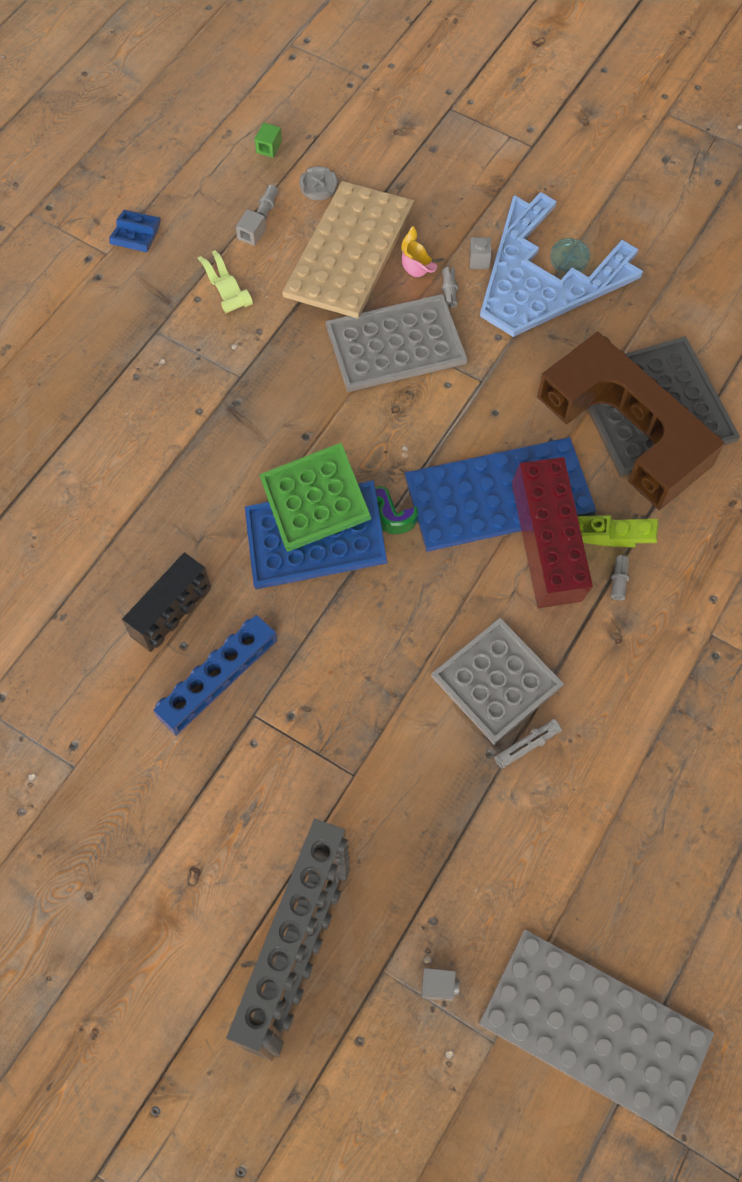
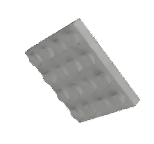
[431,618,564,745]

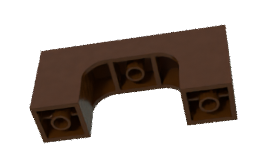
[537,331,725,511]

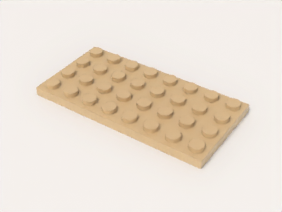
[282,181,414,319]

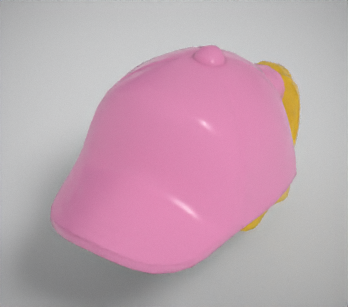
[401,226,437,277]

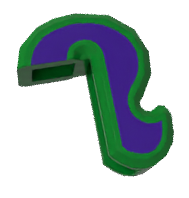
[376,486,418,535]

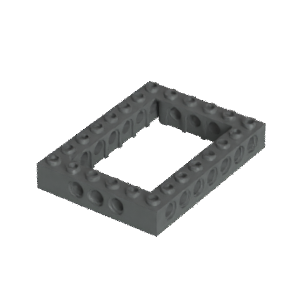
[226,818,351,1061]

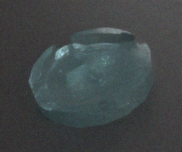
[550,238,590,273]

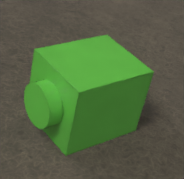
[254,123,282,158]

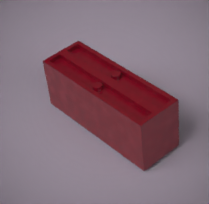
[512,457,593,608]

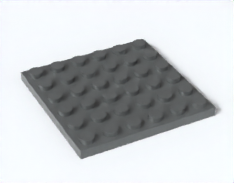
[587,336,740,477]

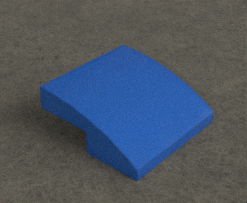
[109,210,161,252]

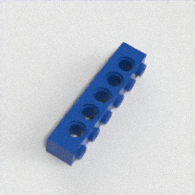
[153,615,277,736]

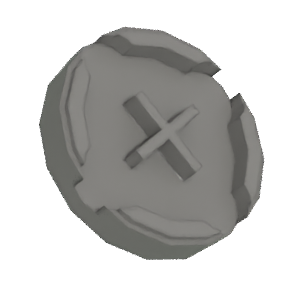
[299,166,338,201]

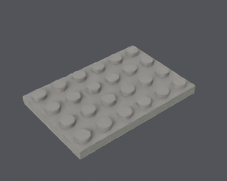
[325,294,467,392]

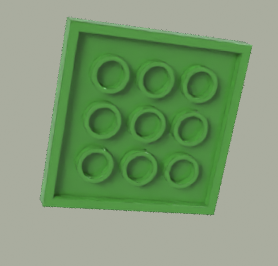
[259,443,371,552]

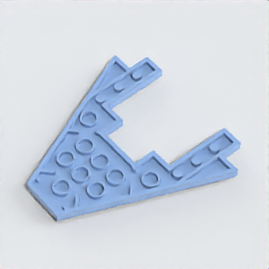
[480,192,643,337]

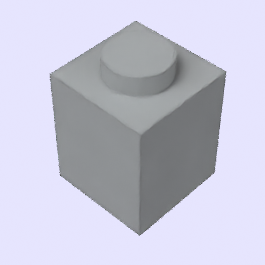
[236,209,266,246]
[469,237,491,269]
[421,968,460,1001]

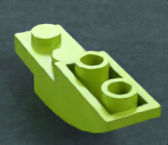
[578,516,659,547]

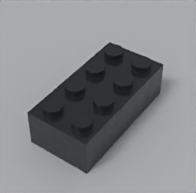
[122,552,211,652]

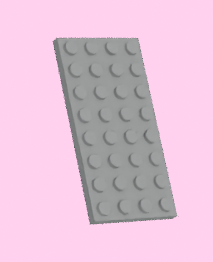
[478,930,714,1134]

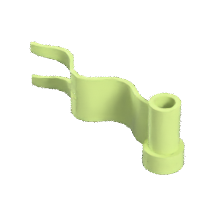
[198,250,253,313]

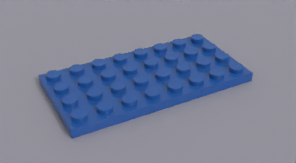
[404,437,597,552]

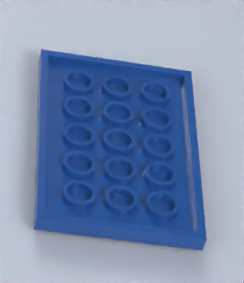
[245,480,388,590]

